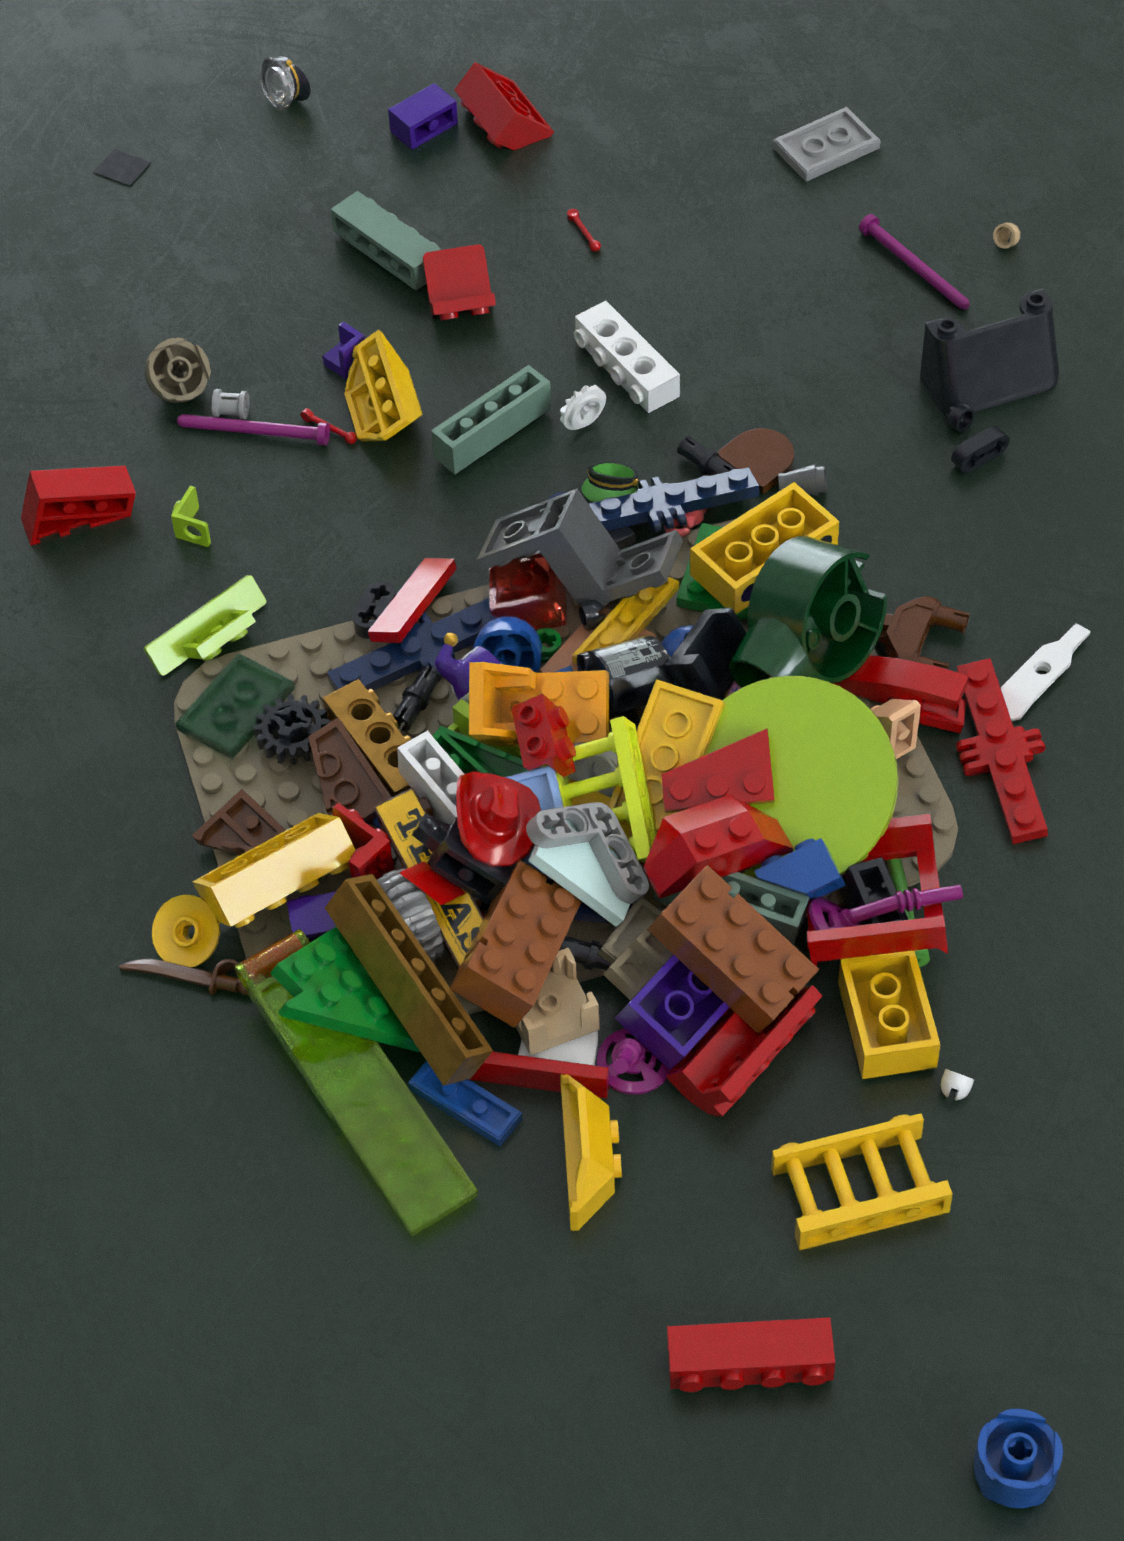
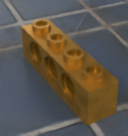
[323,679,420,799]

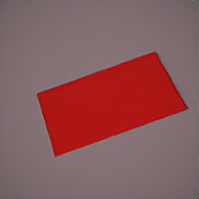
[399,861,466,905]

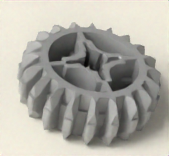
[377,868,444,962]

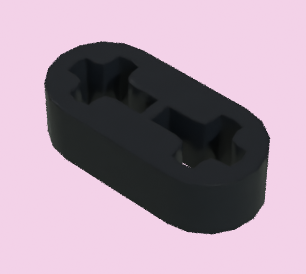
[951,426,1010,473]
[353,581,396,639]

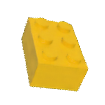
[838,950,940,1079]

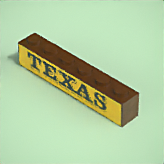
[374,788,484,971]

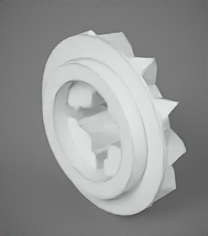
[560,385,606,430]

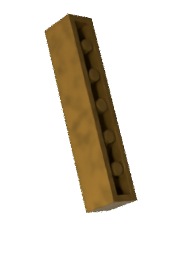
[325,874,493,1086]

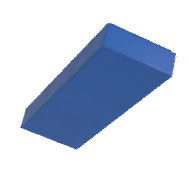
[408,1061,523,1147]

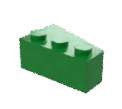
[432,726,541,777]

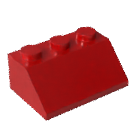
[454,62,554,150]

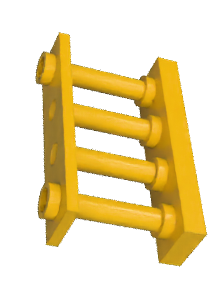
[771,1113,953,1251]

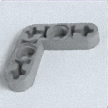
[526,802,649,904]

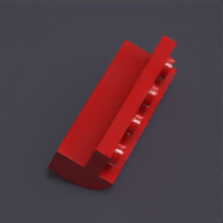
[666,985,822,1117]

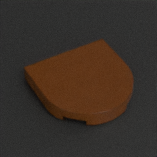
[718,428,794,494]

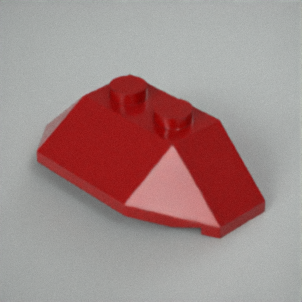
[643,794,794,899]

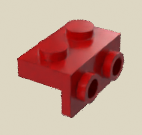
[511,694,576,777]

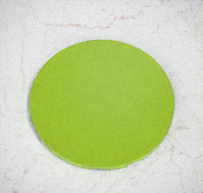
[706,676,898,879]

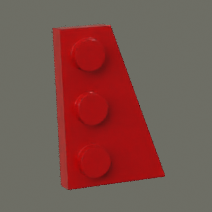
[661,728,775,813]

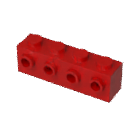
[667,1318,835,1392]

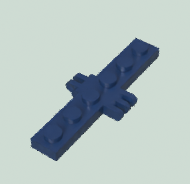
[589,467,759,532]
[327,589,525,691]

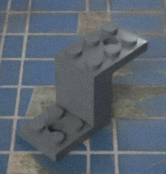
[477,488,683,606]

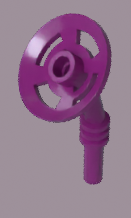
[809,884,963,931]
[597,1028,671,1095]

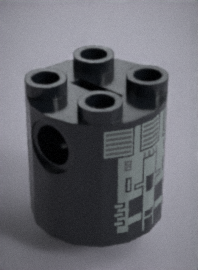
[576,635,674,719]

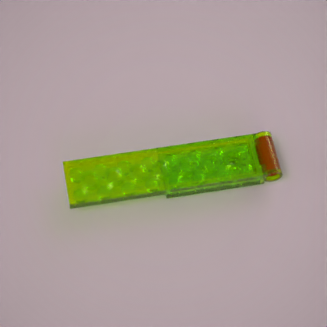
[234,929,478,1237]

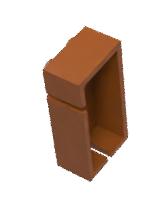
[450,860,581,1028]
[647,865,819,1034]

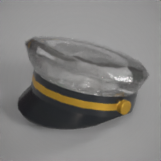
[260,56,311,110]

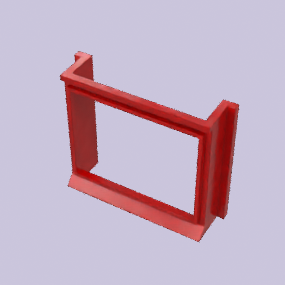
[807,814,948,966]

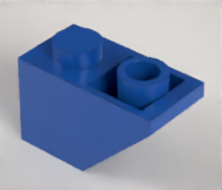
[754,838,846,901]

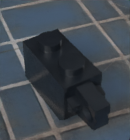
[412,813,515,905]

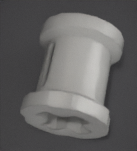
[212,389,249,420]

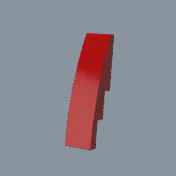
[832,655,969,710]

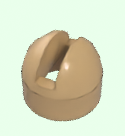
[993,223,1020,249]

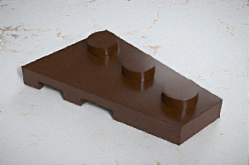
[308,717,392,823]

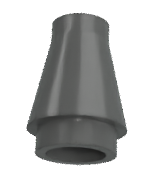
[778,463,827,496]

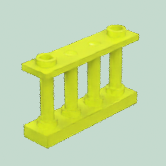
[543,716,657,864]

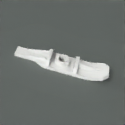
[1001,623,1090,721]

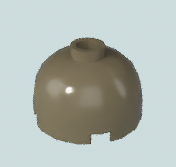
[144,338,211,404]

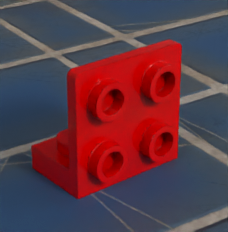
[332,803,395,880]

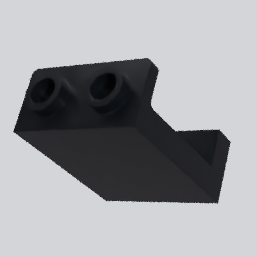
[666,608,747,700]

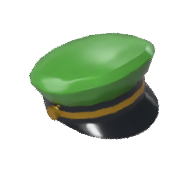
[581,462,639,503]

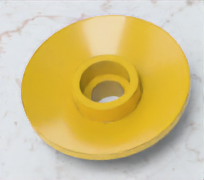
[152,895,220,968]

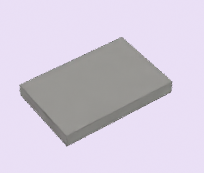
[772,107,881,182]

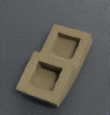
[603,920,673,1000]

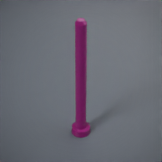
[858,214,970,310]
[177,414,330,446]

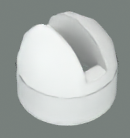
[940,1069,974,1101]

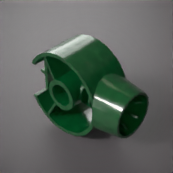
[729,536,887,688]

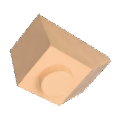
[870,699,921,759]

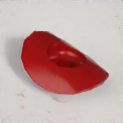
[456,772,542,867]

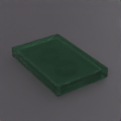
[175,653,295,760]

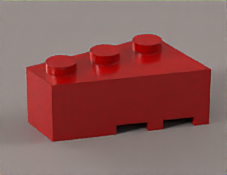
[21,465,136,546]

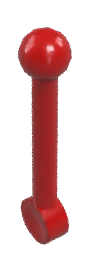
[567,209,601,252]
[300,408,357,444]

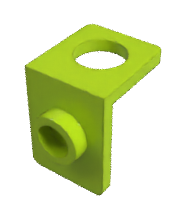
[171,486,211,547]

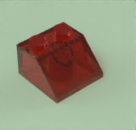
[489,553,567,631]

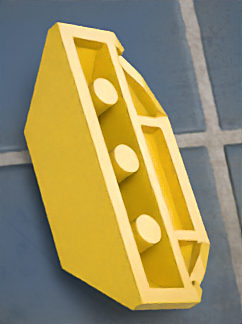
[344,330,423,441]
[560,1074,622,1231]

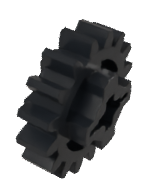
[254,694,330,765]

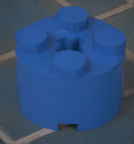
[974,1409,1063,1508]

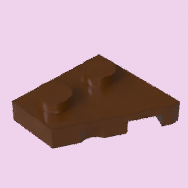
[191,789,286,855]

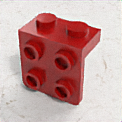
[422,244,496,321]

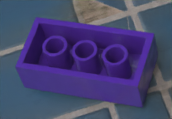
[615,954,729,1070]

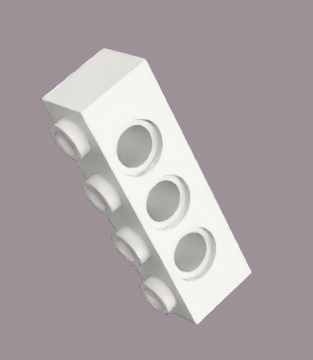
[574,301,680,413]

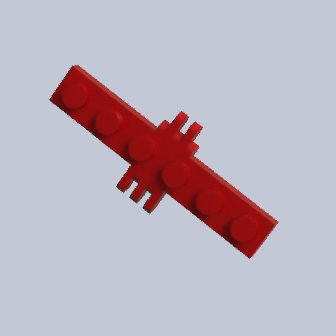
[955,658,1048,844]

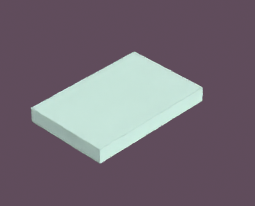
[529,819,630,927]

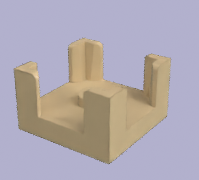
[516,947,600,1056]

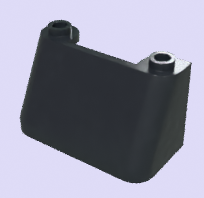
[920,289,1059,415]

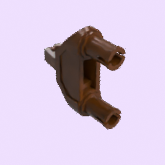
[878,596,970,670]

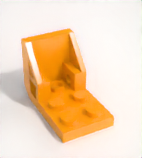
[469,662,609,747]

